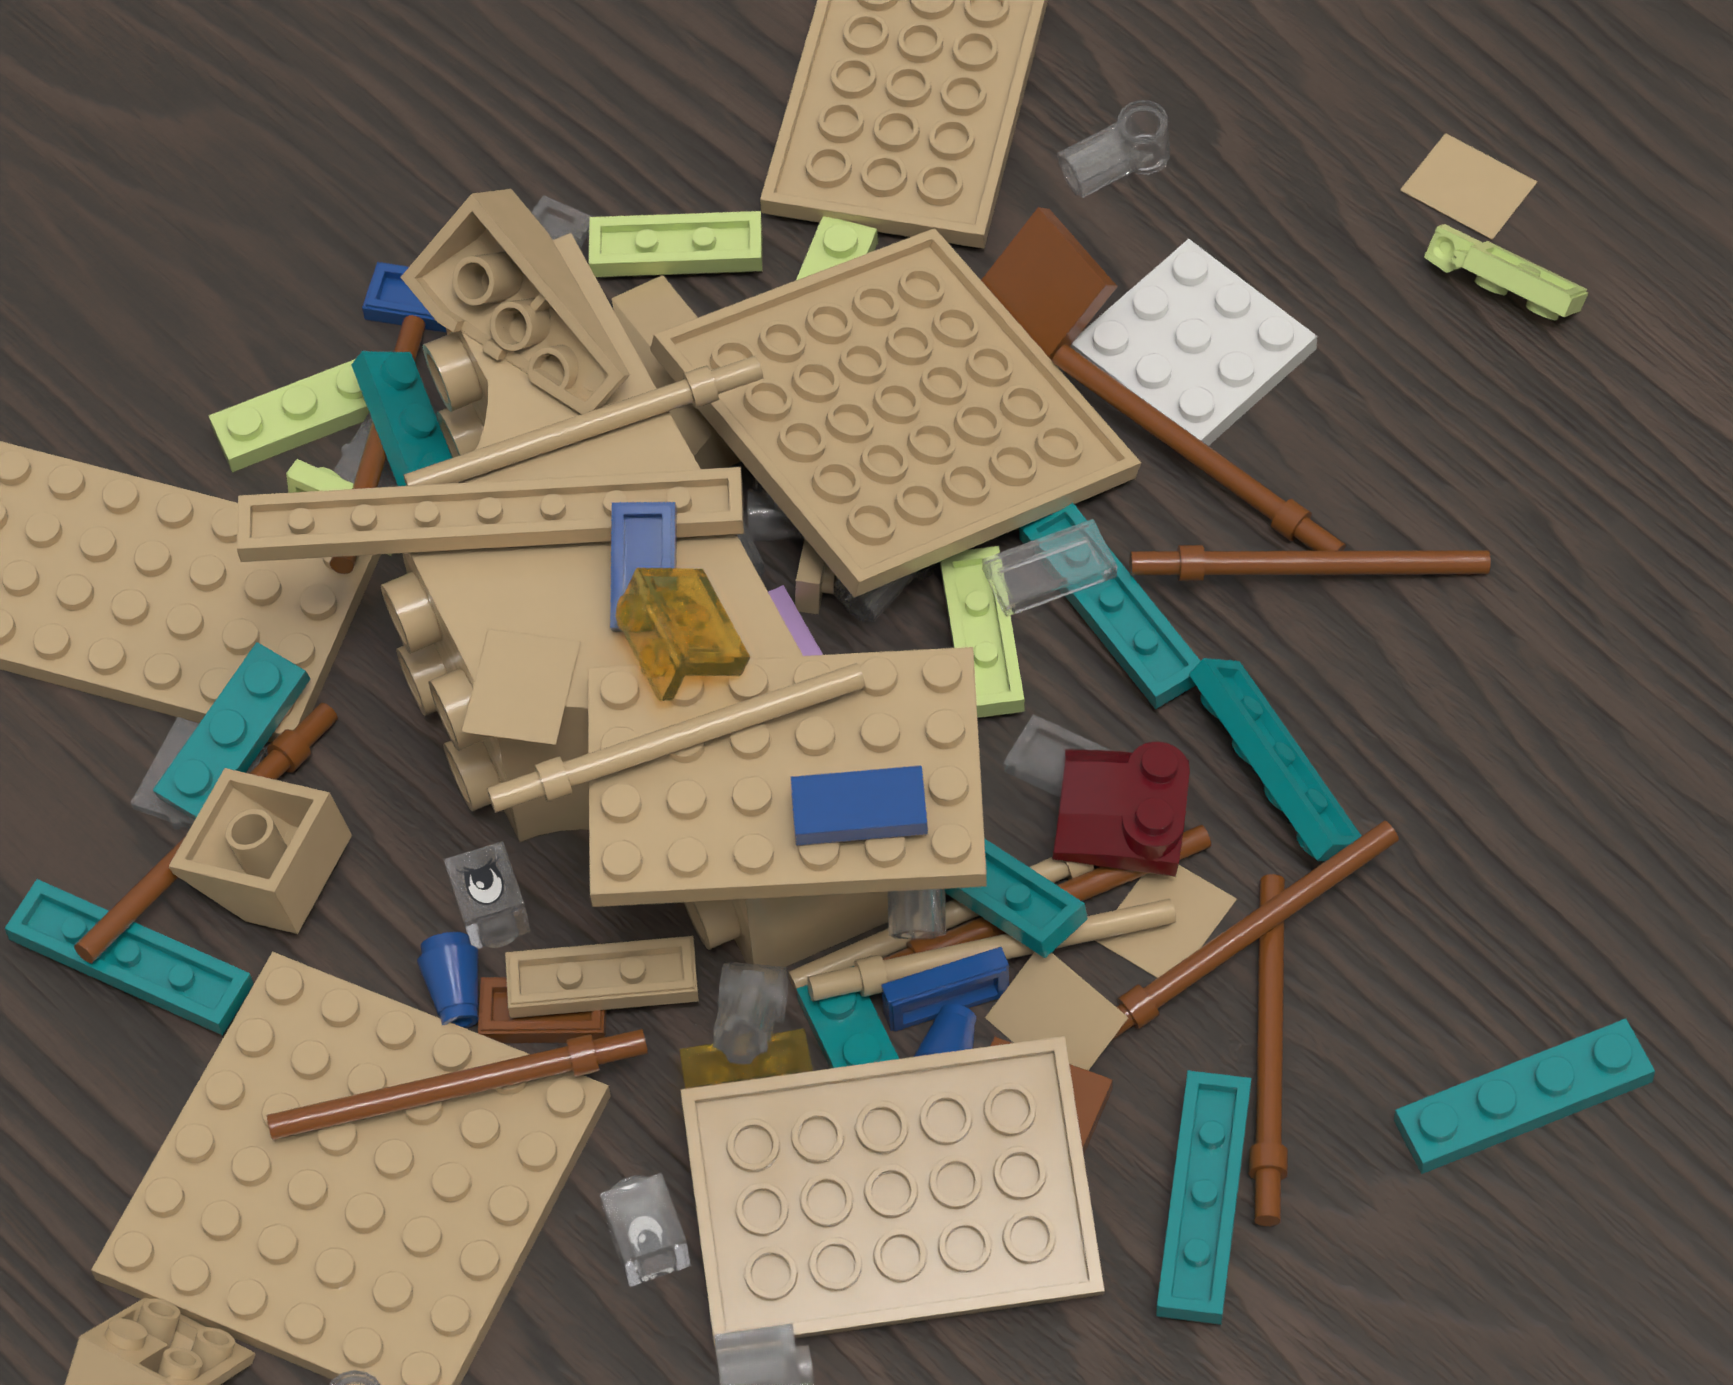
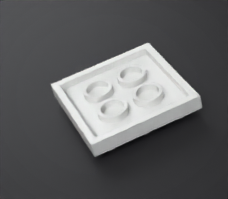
[1070,239,1317,446]

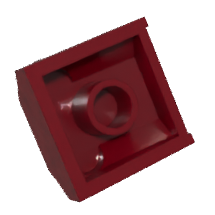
[1052,742,1190,877]

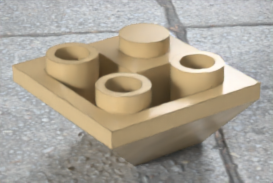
[65,1297,256,1385]

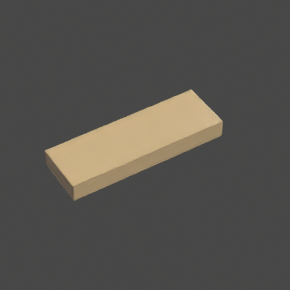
[505,936,699,1018]

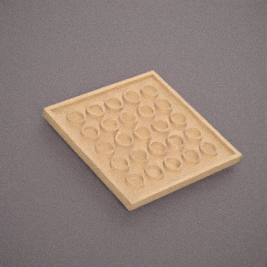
[650,228,1141,598]
[91,952,611,1385]

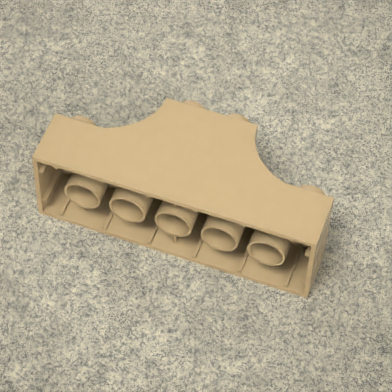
[381,233,891,980]

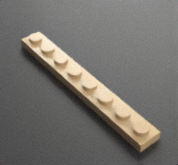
[237,467,744,562]

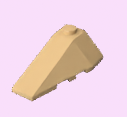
[400,189,630,414]
[612,275,741,469]

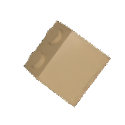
[169,768,352,934]

